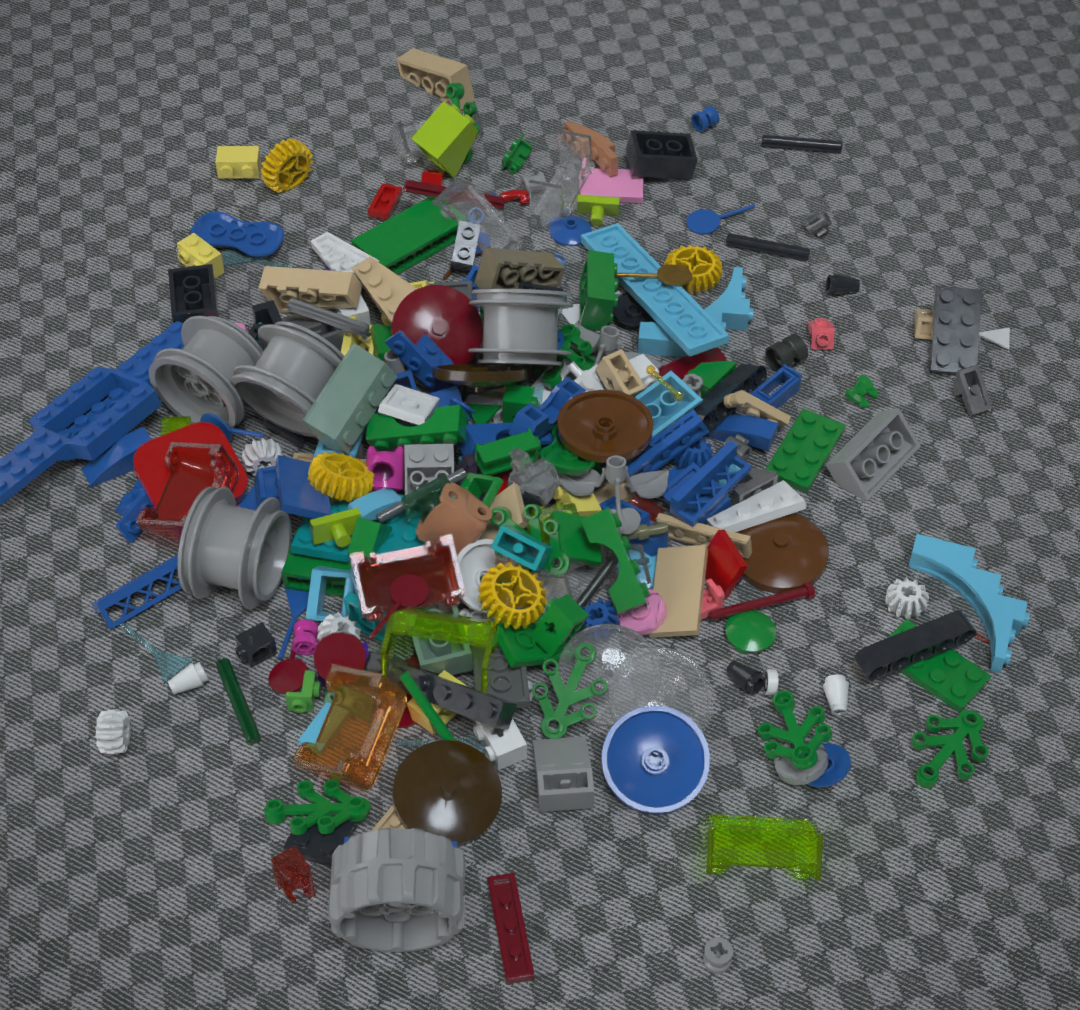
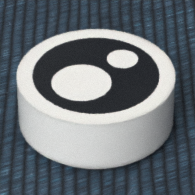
[763,669,778,695]

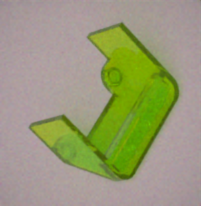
[380,608,499,692]
[704,814,824,881]

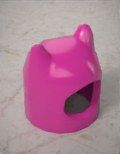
[366,446,405,492]

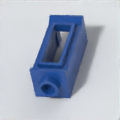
[749,364,802,409]

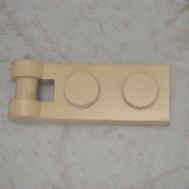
[724,390,791,428]

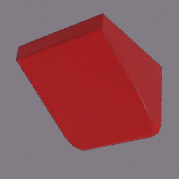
[421,169,446,186]

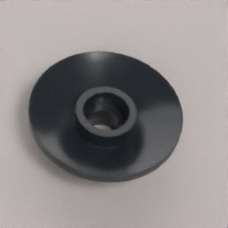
[612,294,654,327]

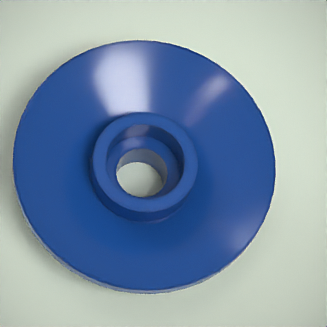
[550,215,592,246]
[808,743,851,787]

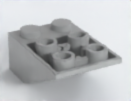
[404,444,454,516]
[533,736,594,812]

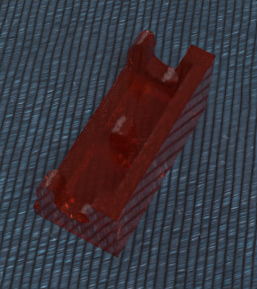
[270,845,316,904]

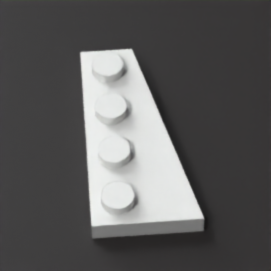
[311,232,379,276]
[707,480,806,532]

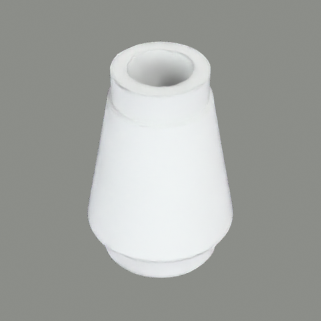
[167,662,209,695]
[823,674,849,716]

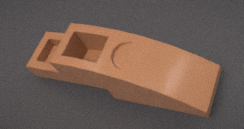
[562,121,618,177]

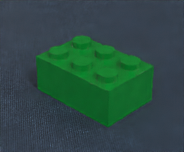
[579,250,618,331]

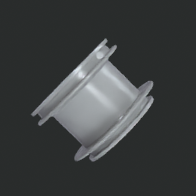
[468,289,573,366]
[149,316,263,428]
[230,321,344,437]
[178,487,291,609]

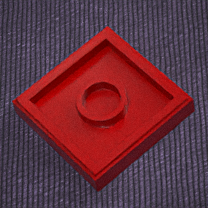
[705,529,748,600]

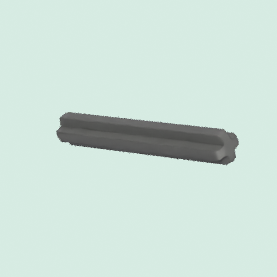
[287,298,370,337]

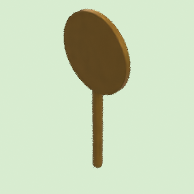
[615,265,692,286]

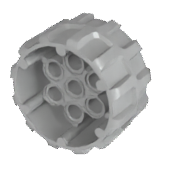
[328,828,465,953]

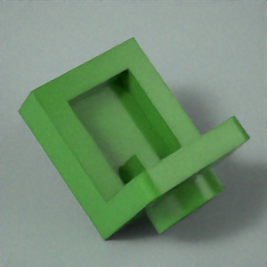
[285,671,321,713]

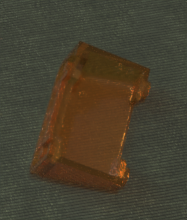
[292,664,407,790]

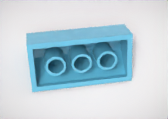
[635,371,703,440]

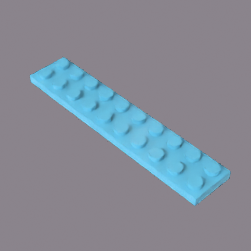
[581,223,729,357]

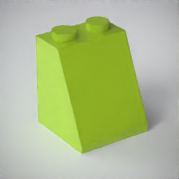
[411,101,478,178]

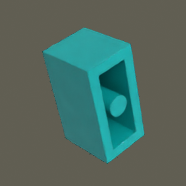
[491,525,554,571]

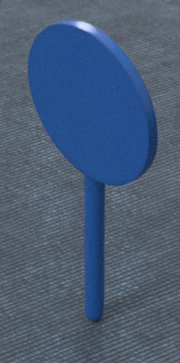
[686,204,755,235]
[200,413,264,442]

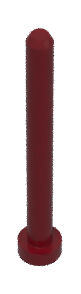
[708,582,815,620]

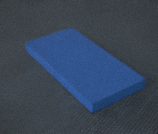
[275,455,332,519]

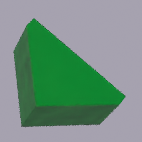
[348,517,392,562]

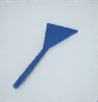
[278,589,309,659]

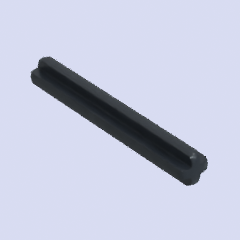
[761,135,843,153]
[726,233,810,261]

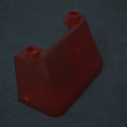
[136,442,239,543]
[348,534,465,622]

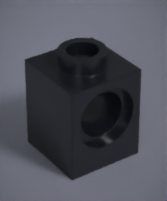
[235,622,278,668]

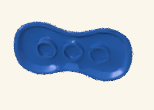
[191,212,284,259]

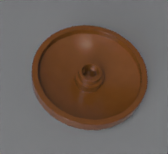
[557,390,654,463]
[736,513,829,594]

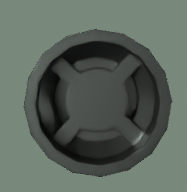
[765,334,808,372]

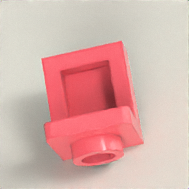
[808,318,835,350]
[701,578,725,620]

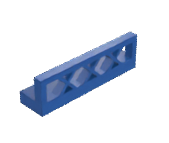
[625,409,710,480]
[669,440,752,527]
[91,554,182,630]

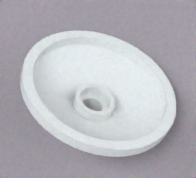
[452,539,524,614]

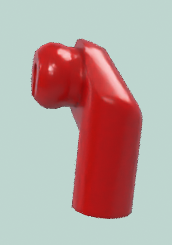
[499,189,531,205]

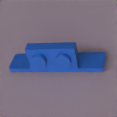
[385,331,463,398]
[115,479,157,542]

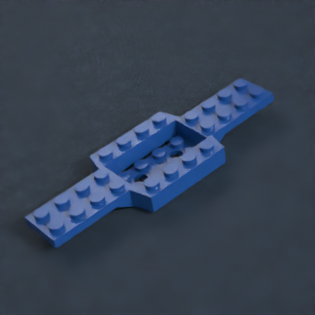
[0,321,184,505]

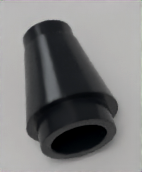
[826,273,860,295]
[726,660,765,695]

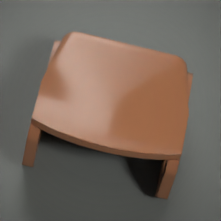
[416,482,492,555]

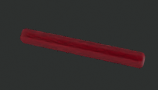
[403,180,505,209]

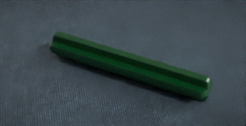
[216,657,261,745]

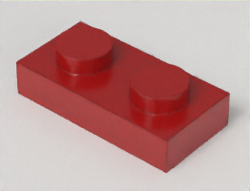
[368,183,403,220]

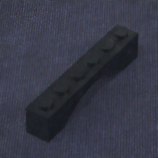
[361,651,517,730]

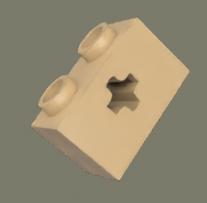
[595,349,646,397]

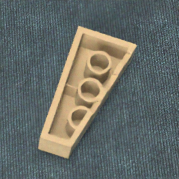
[396,48,475,109]
[352,256,416,325]
[259,266,362,313]

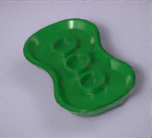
[539,426,595,476]

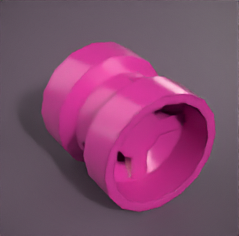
[292,620,318,655]

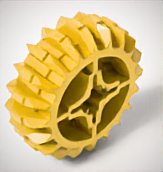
[260,138,313,193]
[664,244,722,295]
[308,452,375,502]
[478,561,547,630]

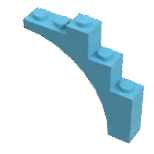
[638,267,754,357]
[908,534,1030,673]

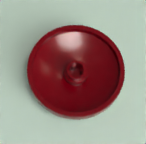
[391,285,483,364]

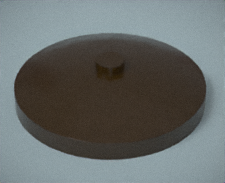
[432,364,527,392]
[392,740,502,847]

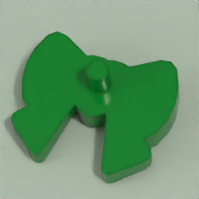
[845,375,878,408]

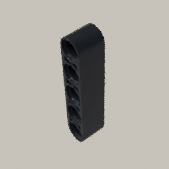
[687,363,767,433]
[854,610,977,681]

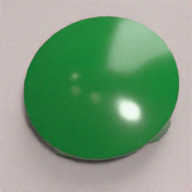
[725,610,776,654]

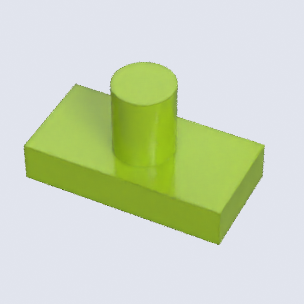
[577,194,620,226]
[310,507,361,547]

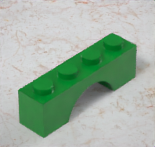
[366,405,467,451]
[580,508,651,615]

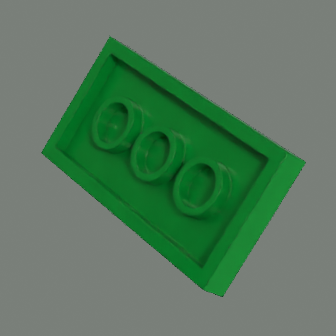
[765,408,846,493]
[888,619,991,713]

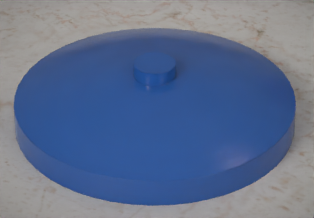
[601,706,710,815]

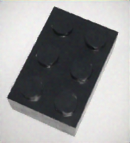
[626,130,698,180]
[168,264,219,323]

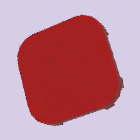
[133,422,248,529]

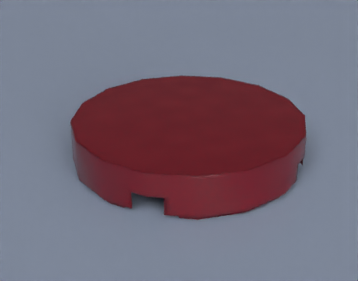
[313,631,366,684]

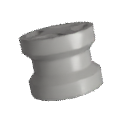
[703,937,733,974]

